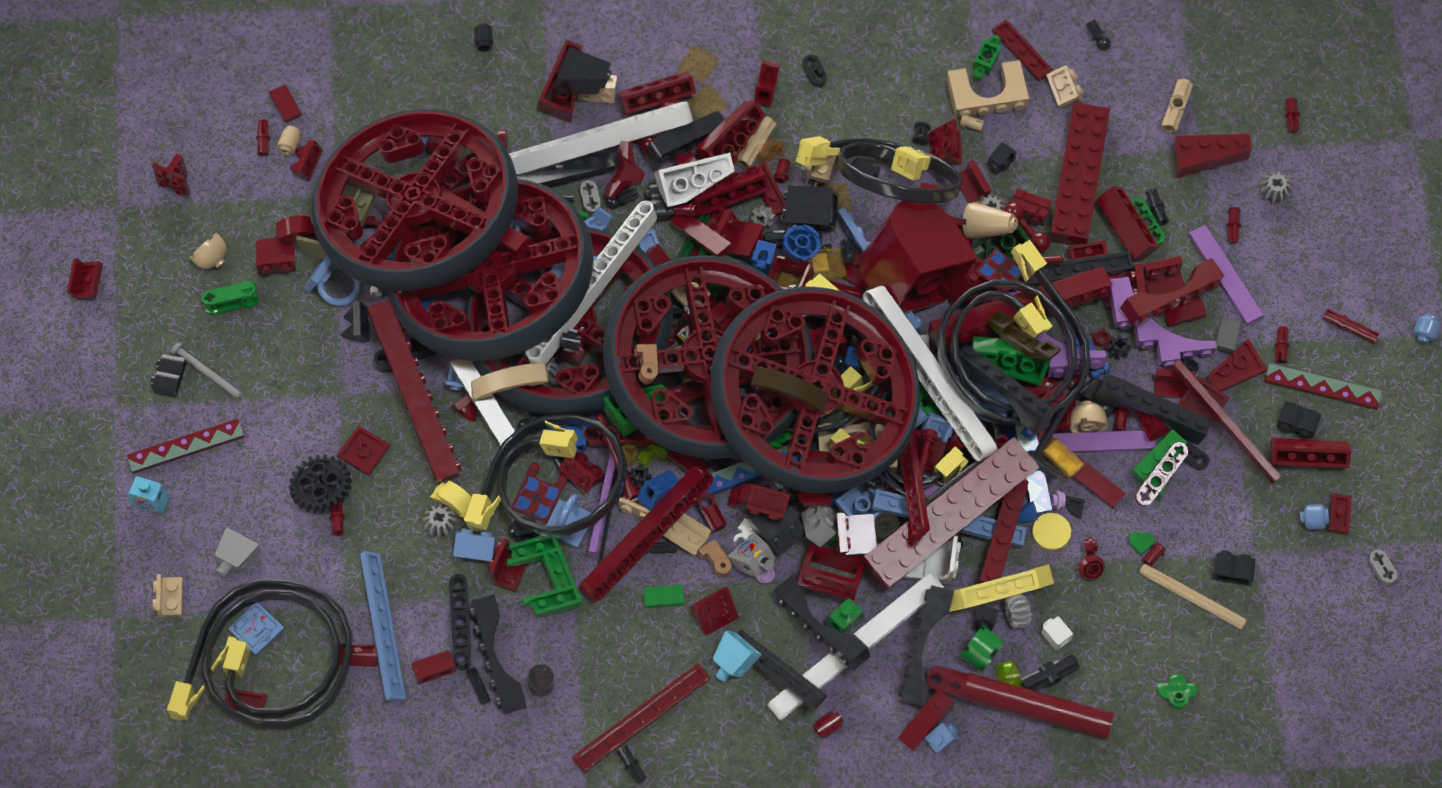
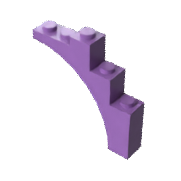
[1109,277,1217,369]
[1008,292,1106,378]

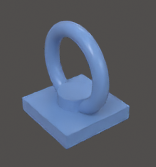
[303,254,361,306]
[546,494,591,549]

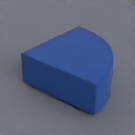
[1018,501,1038,523]

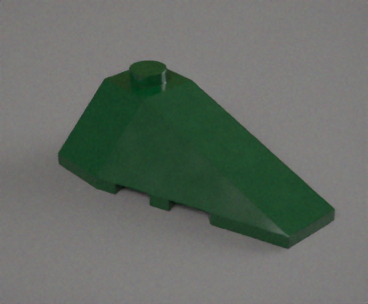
[971,224,1034,260]

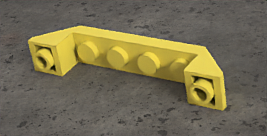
[949,564,1054,612]

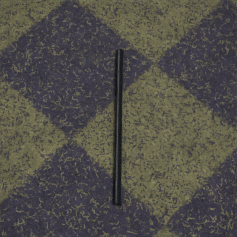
[598,510,612,565]

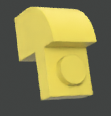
[430,481,472,518]

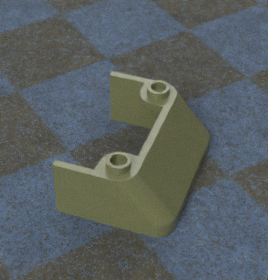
[296,183,376,259]

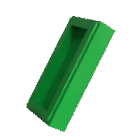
[643,585,684,608]

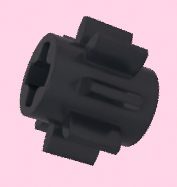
[560,329,581,354]
[1107,335,1131,360]
[629,465,652,490]

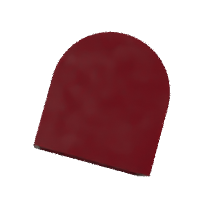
[859,201,978,314]

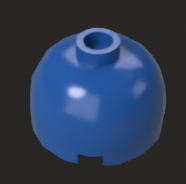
[782,225,821,262]

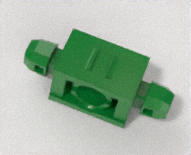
[973,35,1001,81]

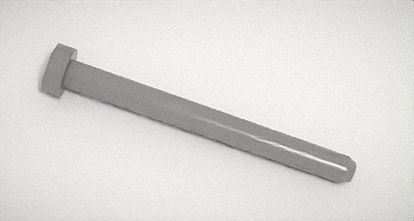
[170,343,241,398]

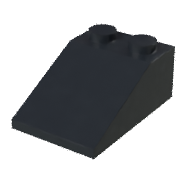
[739,485,806,556]

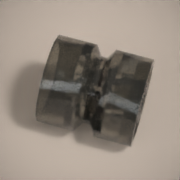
[874,512,899,543]
[528,664,555,697]

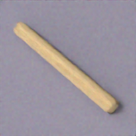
[1139,564,1246,629]

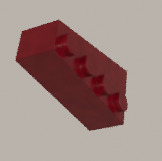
[1173,133,1252,179]

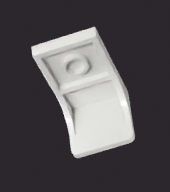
[903,536,961,585]

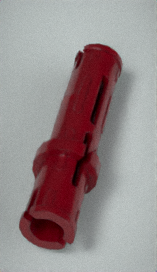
[1322,308,1379,344]

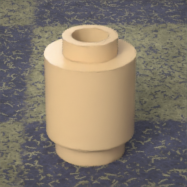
[277,126,301,155]

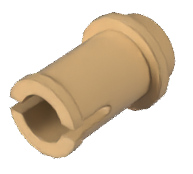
[960,114,984,132]

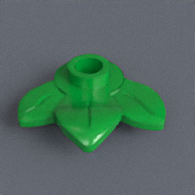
[1157,673,1197,709]

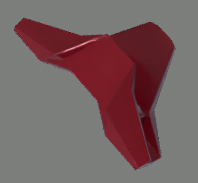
[604,140,644,199]
[797,451,834,507]

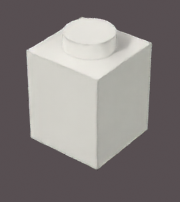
[1041,616,1073,651]

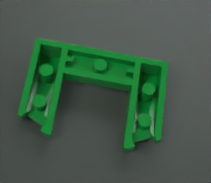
[506,536,582,616]

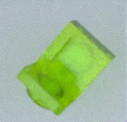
[637,443,667,469]
[995,661,1021,687]

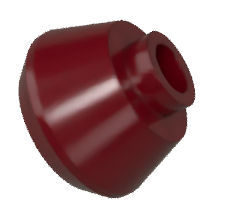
[1079,555,1105,580]

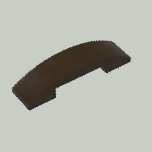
[988,310,1061,361]
[750,367,829,413]

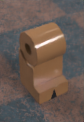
[634,344,658,384]
[698,539,731,578]

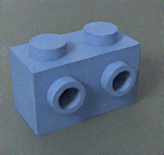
[453,528,497,561]

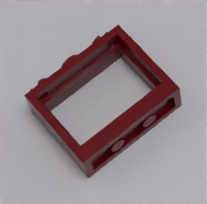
[797,543,866,601]

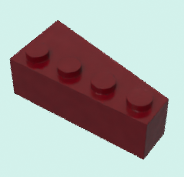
[537,39,583,123]
[695,101,766,178]

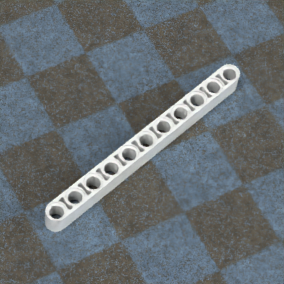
[509,102,693,174]
[526,201,657,365]
[863,286,997,461]
[767,572,944,721]

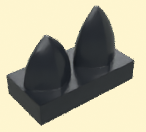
[341,300,369,343]

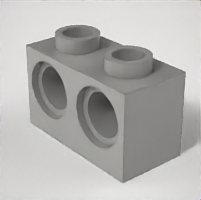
[801,505,837,547]

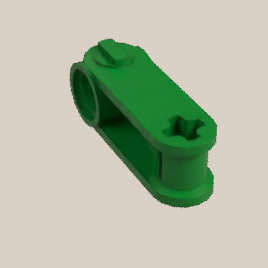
[201,281,259,315]

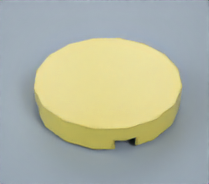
[1032,513,1071,551]

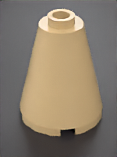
[963,202,1018,240]

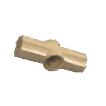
[1161,79,1193,133]
[736,116,776,169]

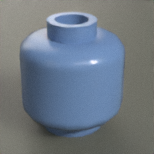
[1413,314,1441,343]
[1300,504,1329,530]

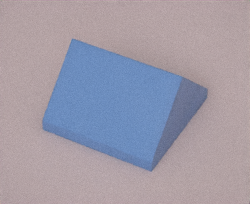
[835,486,884,520]

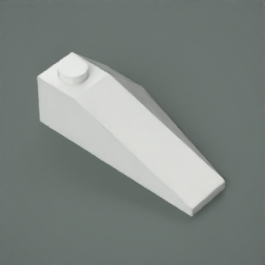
[654,153,735,207]

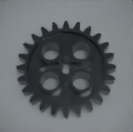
[288,454,352,514]

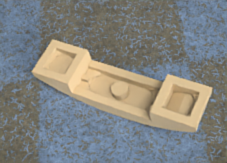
[471,363,548,401]

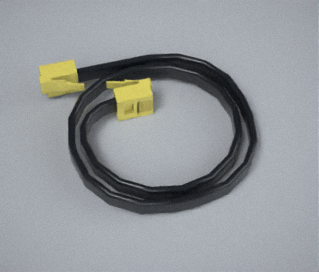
[936,240,1091,426]
[167,579,354,729]

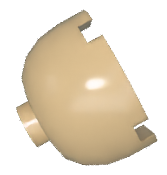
[189,233,227,269]
[1070,401,1108,433]

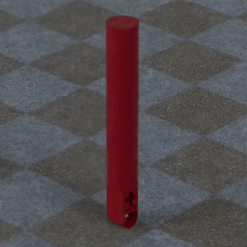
[927,665,1114,739]

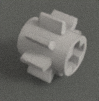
[751,204,775,227]

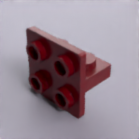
[929,119,962,166]
[152,153,190,197]
[689,587,739,636]

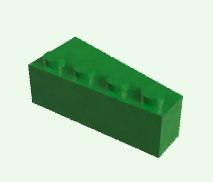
[970,337,1051,385]

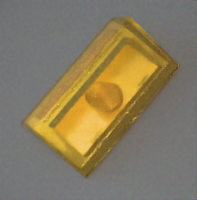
[1043,438,1085,479]

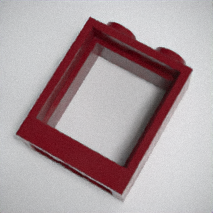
[768,256,814,289]

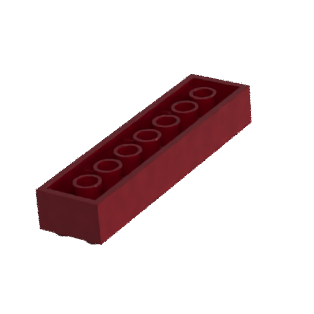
[1049,102,1111,246]

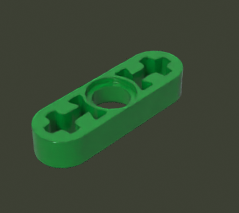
[1131,199,1165,247]

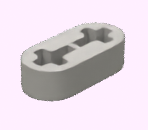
[580,180,601,215]
[1368,550,1397,586]

